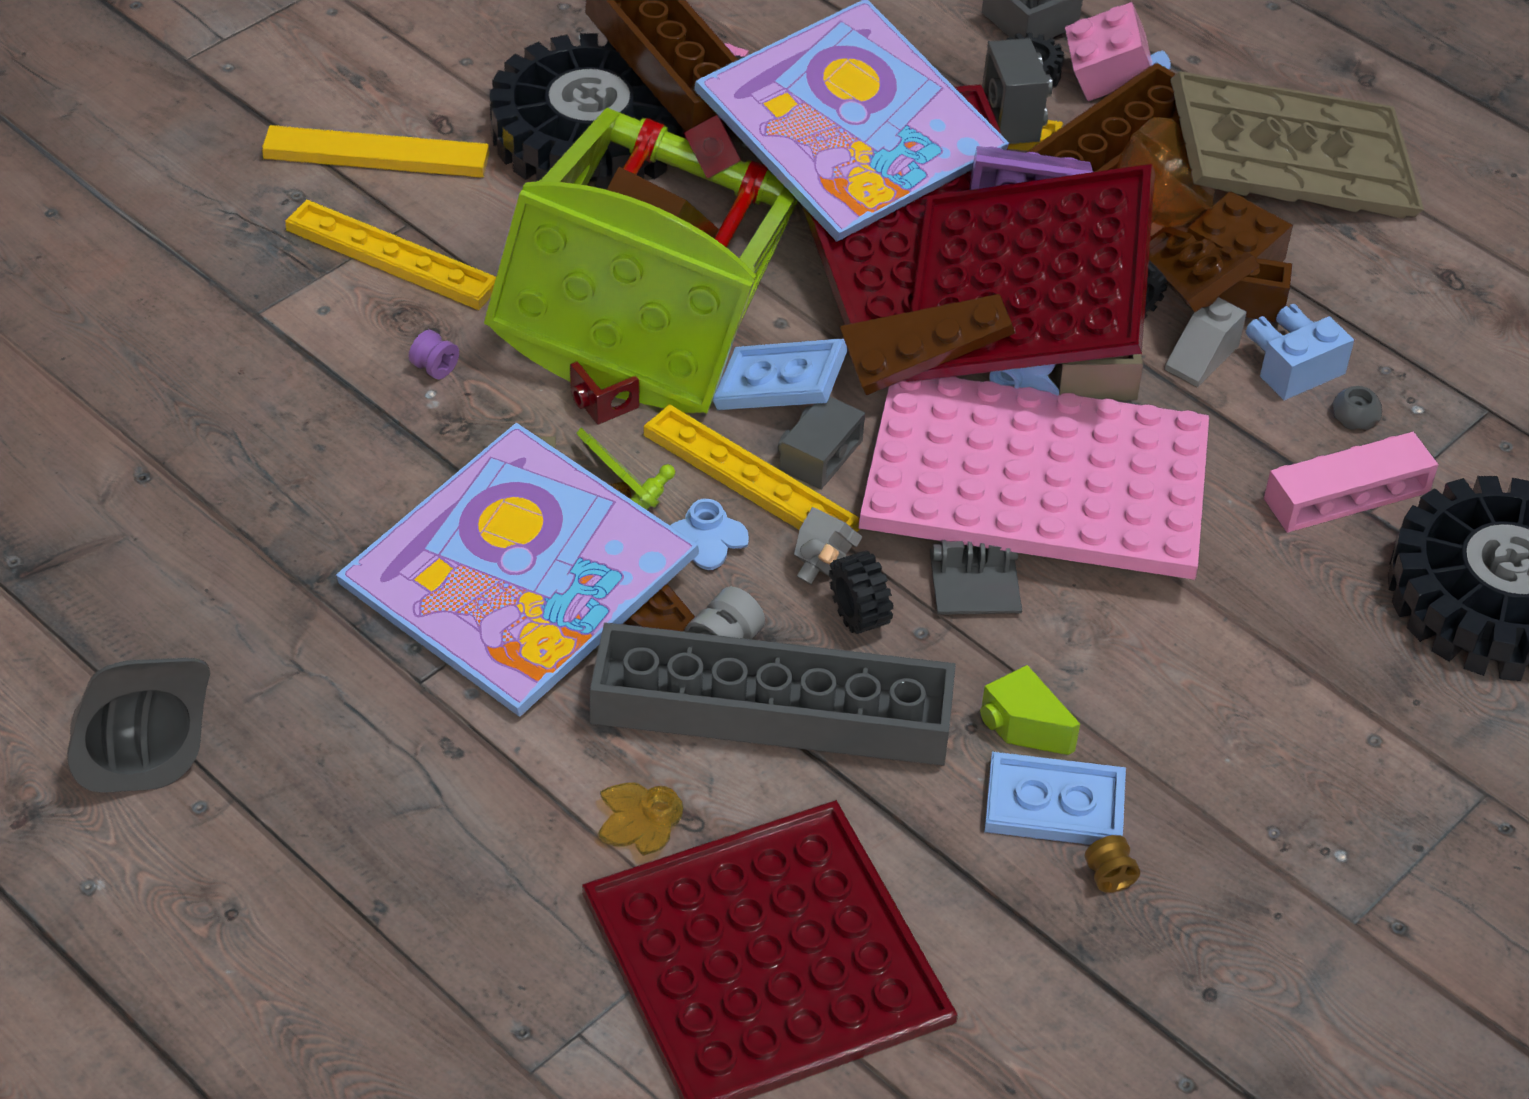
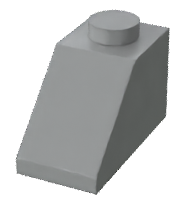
[1165,297,1247,387]

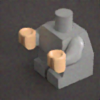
[794,507,862,584]

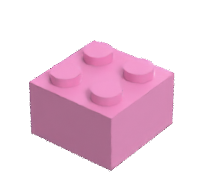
[1065,2,1153,102]

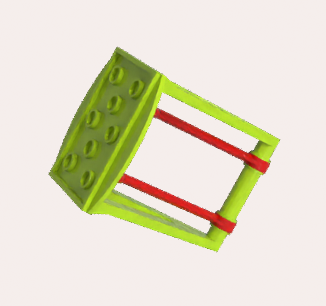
[484,108,798,414]

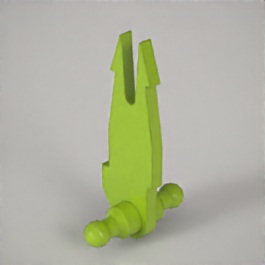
[576,427,675,510]

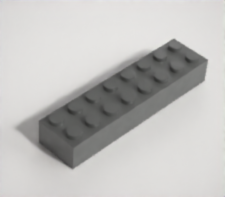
[590,622,956,766]

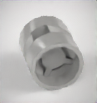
[684,586,765,639]

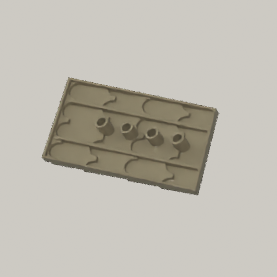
[1171,71,1424,219]

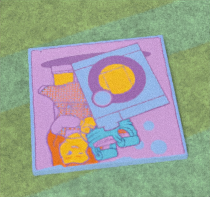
[694,0,1009,241]
[336,423,699,717]

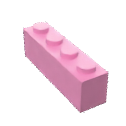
[1264,431,1438,533]

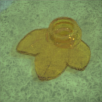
[598,783,683,856]

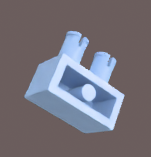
[1246,304,1354,400]

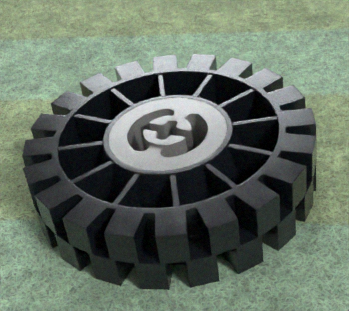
[490,33,687,190]
[1388,476,1529,681]

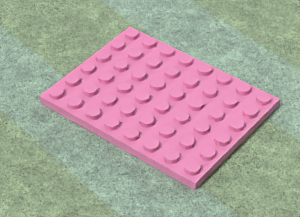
[859,376,1209,580]

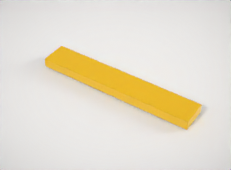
[262,125,489,178]
[285,199,496,310]
[644,404,860,532]

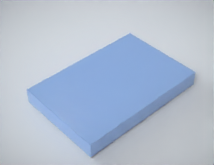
[713,339,848,410]
[984,752,1126,845]

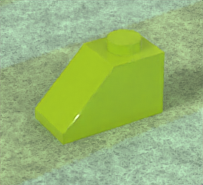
[980,665,1080,755]

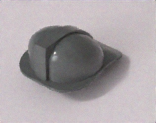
[67,658,210,793]

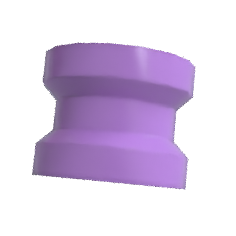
[409,329,459,380]

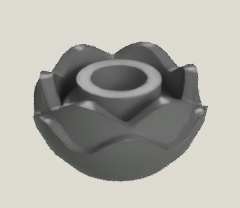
[1332,386,1382,430]

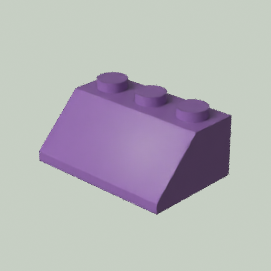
[969,146,1093,190]

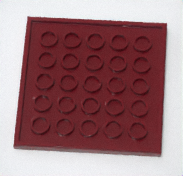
[905,164,1155,382]
[582,800,958,1099]

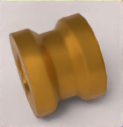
[1084,835,1141,893]

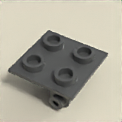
[930,540,1022,614]

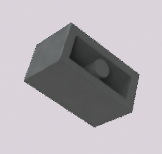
[778,396,865,490]

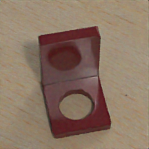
[684,115,741,178]
[570,361,639,425]

